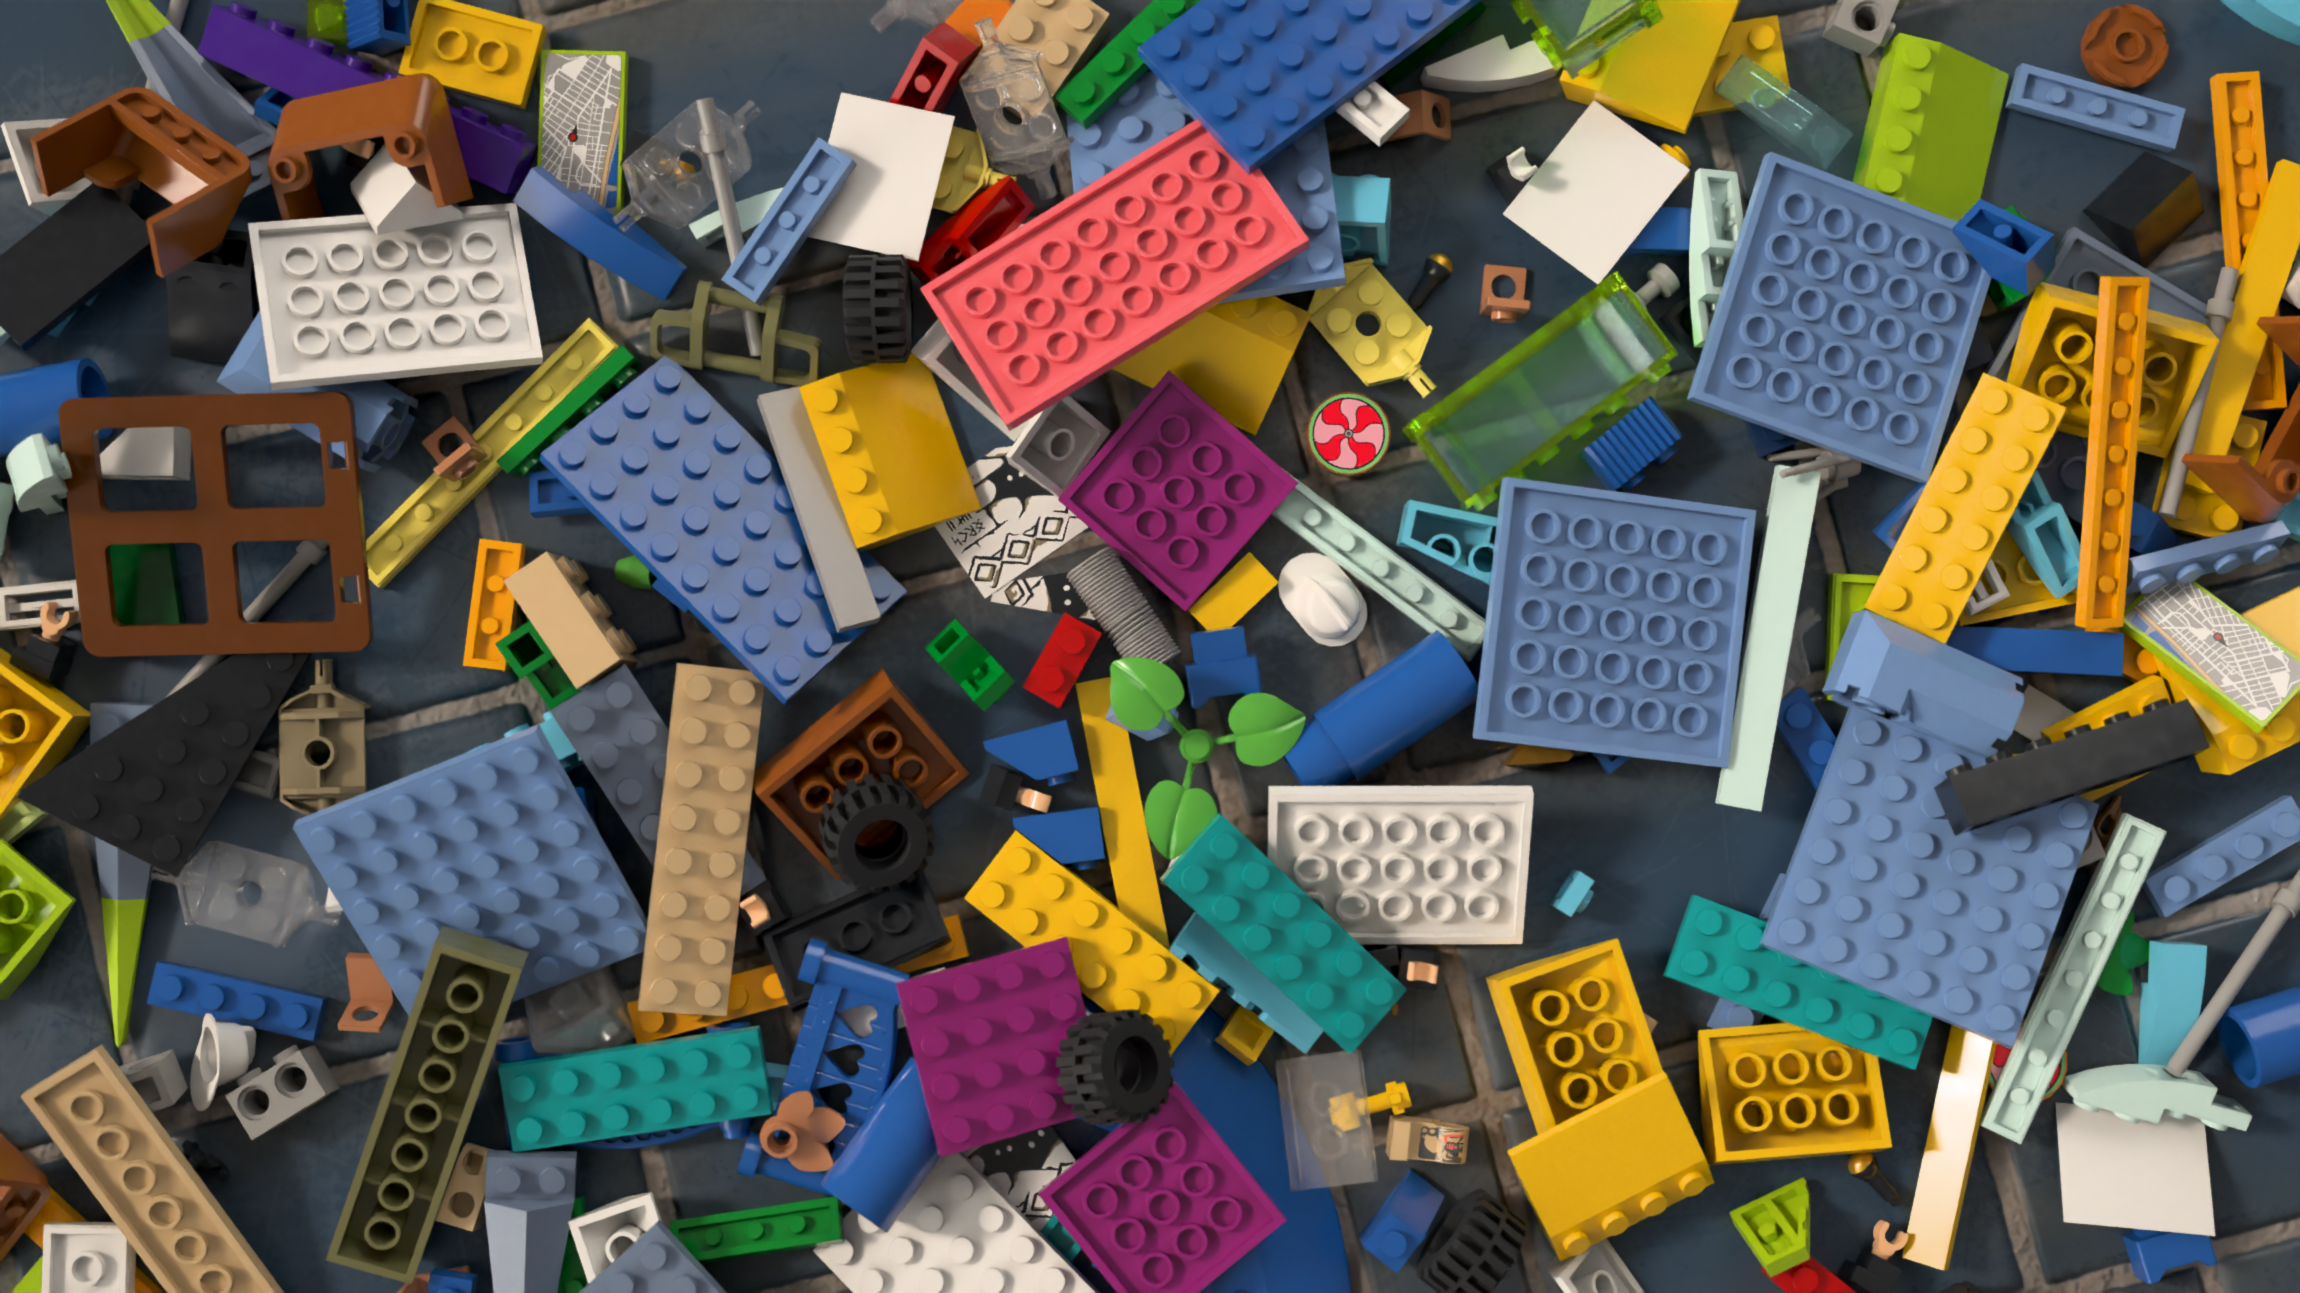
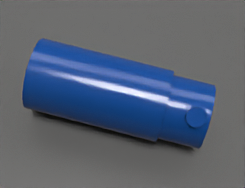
[0,358,114,458]
[1283,630,1478,786]
[2217,986,2300,1088]
[820,1056,940,1233]

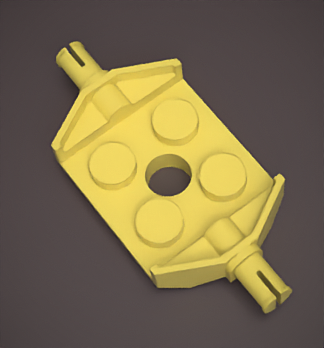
[932,126,1017,214]
[1307,258,1437,399]

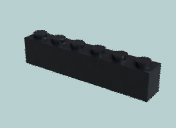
[1934,698,2210,836]

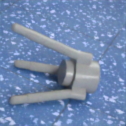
[1767,447,1861,503]

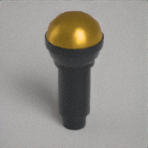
[1407,253,1453,313]
[1848,1152,1903,1207]

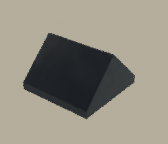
[2082,151,2204,268]

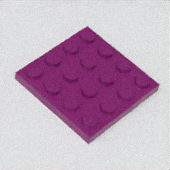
[1058,370,1298,612]
[895,937,1087,1157]
[1038,1080,1287,1293]

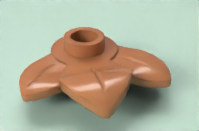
[760,1091,846,1172]

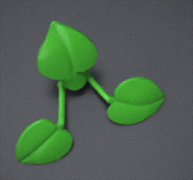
[1110,657,1306,860]

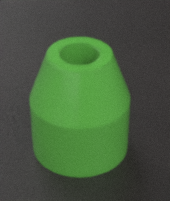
[615,555,658,590]

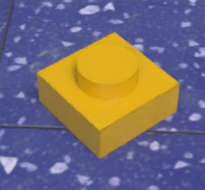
[1215,1005,1274,1066]

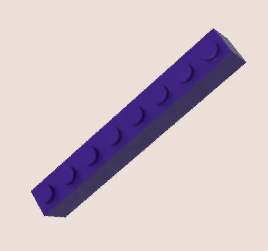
[198,1,538,194]

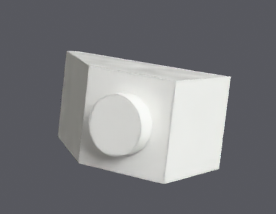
[100,427,191,480]

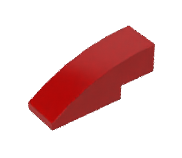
[907,176,1036,285]

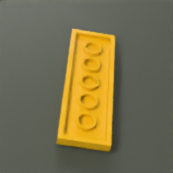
[1864,373,2067,645]
[964,830,1222,1056]

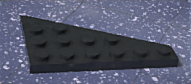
[17,652,312,877]

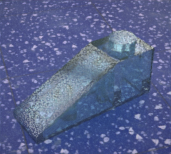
[1715,55,1853,169]

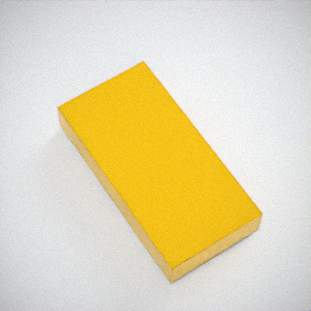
[1188,552,1279,631]

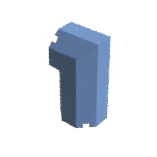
[216,311,419,473]
[1822,610,2025,758]

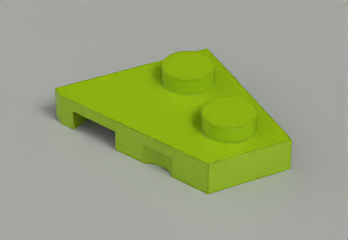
[1729,1177,1810,1278]

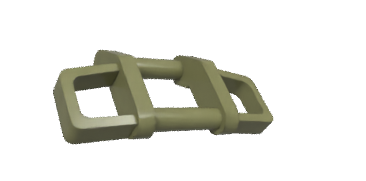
[650,280,822,386]

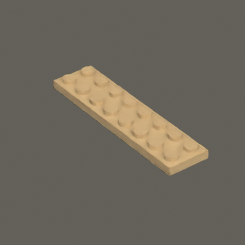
[638,663,764,1016]
[20,1045,284,1293]

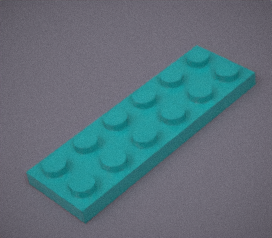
[1160,814,1408,1055]
[1663,895,1933,1070]
[498,1025,774,1153]

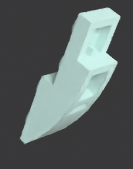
[6,433,72,515]
[2062,1064,2252,1131]

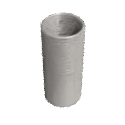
[1066,547,1181,664]

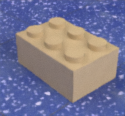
[967,0,1111,131]
[503,551,638,690]

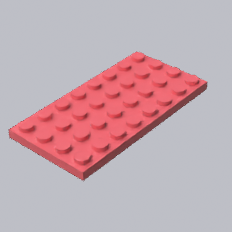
[920,119,1310,431]

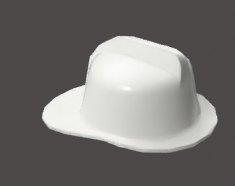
[1278,553,1367,647]
[190,1013,256,1111]

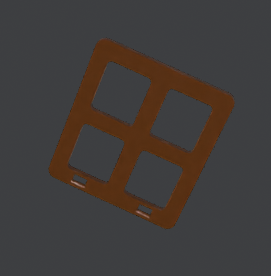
[58,391,374,657]

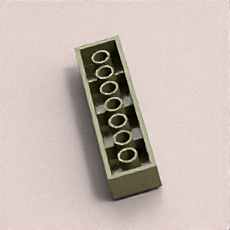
[326,925,529,1284]

